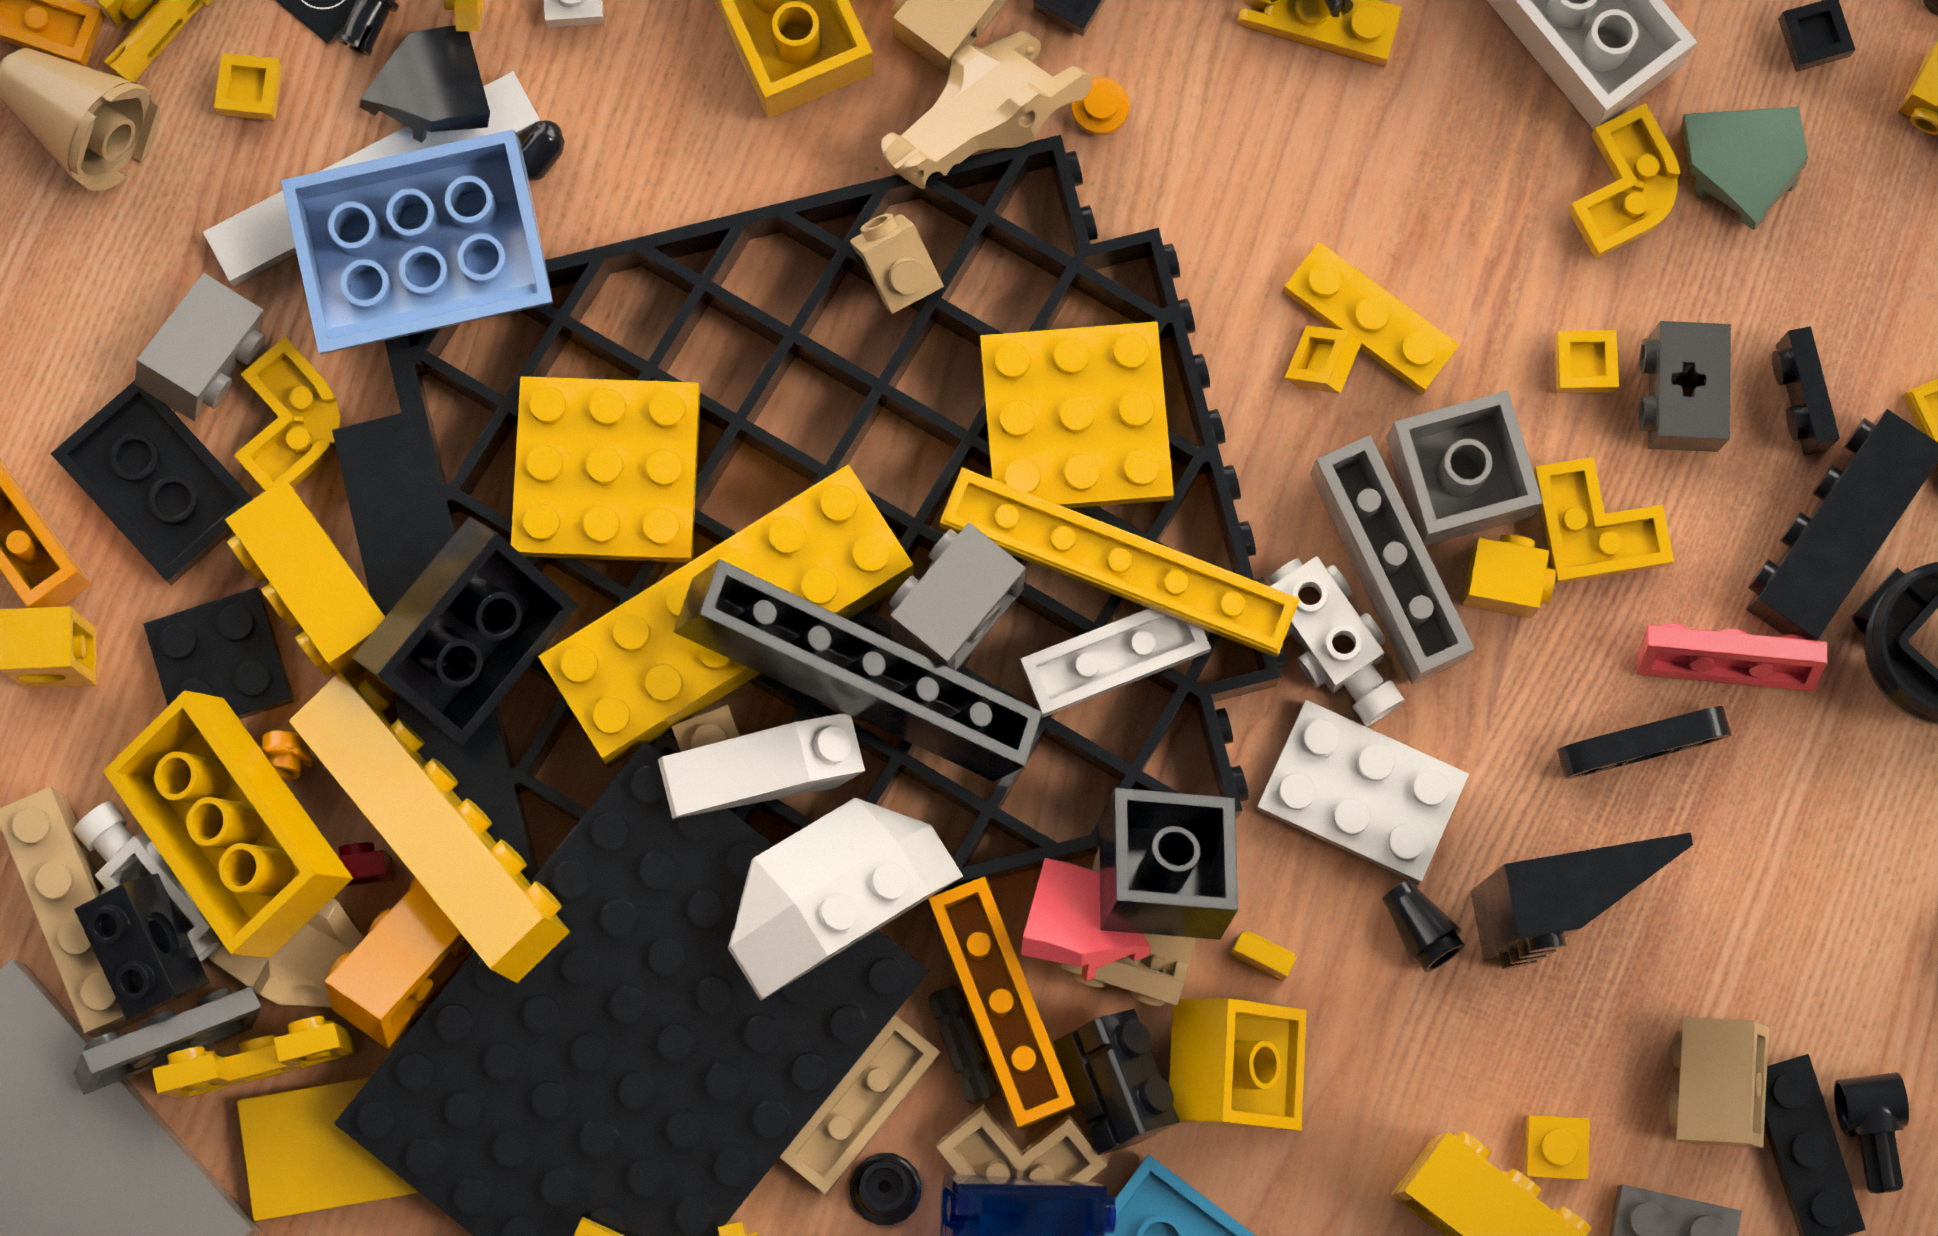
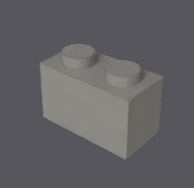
[135,272,265,422]

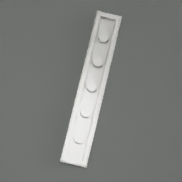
[203,71,540,287]

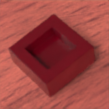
[338,842,394,887]

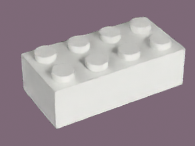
[1487,0,1697,130]

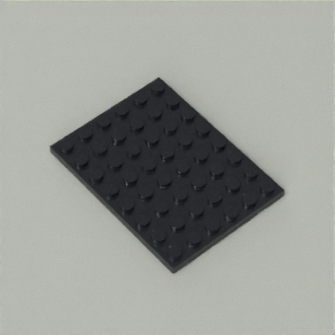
[334,741,929,1236]

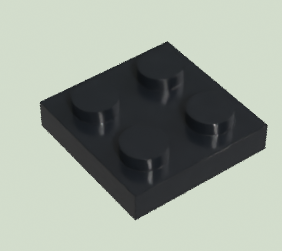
[143,587,295,720]

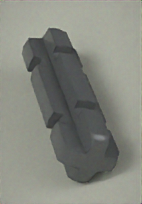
[928,986,997,1104]

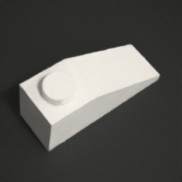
[658,713,865,819]

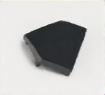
[360,25,490,143]

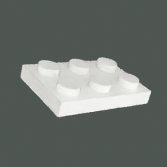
[1256,700,1469,884]

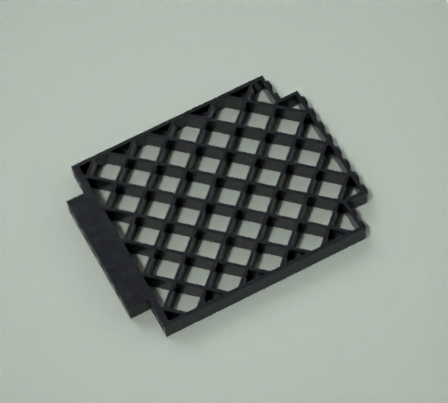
[332,135,1287,894]

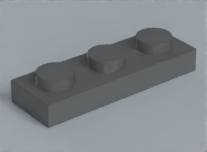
[74,986,262,1095]

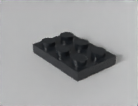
[50,380,253,585]

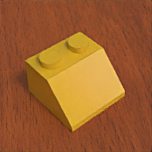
[1169,998,1307,1131]

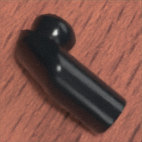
[521,120,565,181]

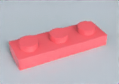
[1637,623,1827,691]

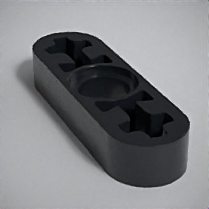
[1557,706,1732,779]

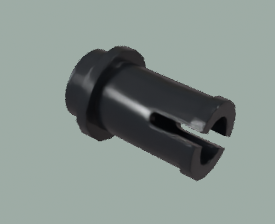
[336,0,399,56]

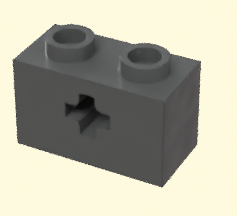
[1639,321,1731,452]

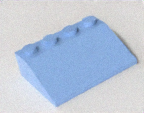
[281,129,553,355]

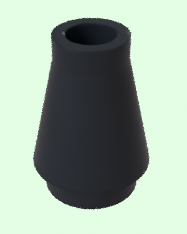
[1382,879,1465,972]

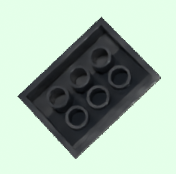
[1470,832,1693,969]

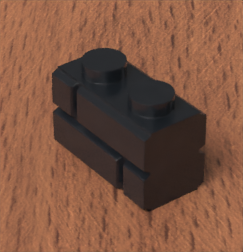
[1053,1009,1180,1155]

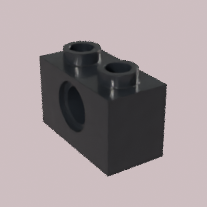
[74,873,210,1020]

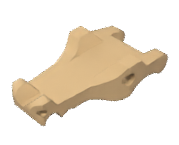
[881,31,1092,189]
[208,898,434,1038]

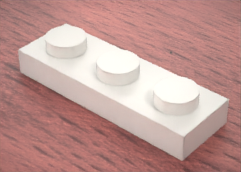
[1020,608,1211,718]

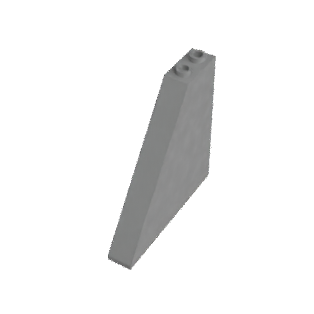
[0,959,262,1236]

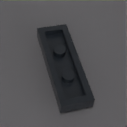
[1764,1054,1866,1236]

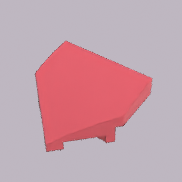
[1021,858,1151,982]

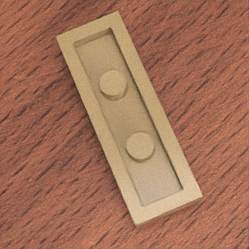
[780,1015,941,1195]

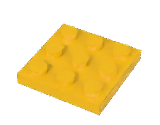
[980,322,1174,508]
[511,376,700,562]

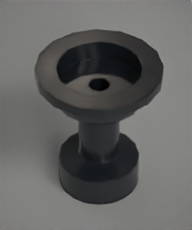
[850,1153,922,1225]

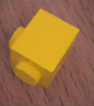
[1461,534,1556,618]

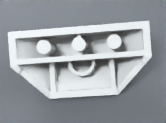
[728,798,963,1001]

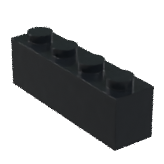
[1746,409,1938,641]

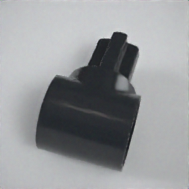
[1834,1072,1909,1194]

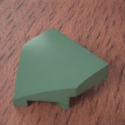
[1681,107,1808,230]

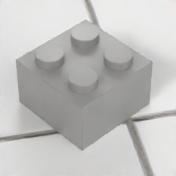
[1386,391,1543,546]
[889,522,1026,671]

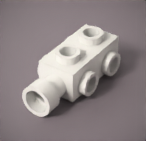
[1270,556,1405,727]
[73,801,221,962]

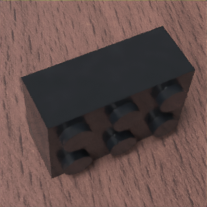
[352,516,580,747]

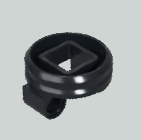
[1852,562,1938,725]

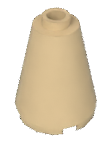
[0,48,160,191]

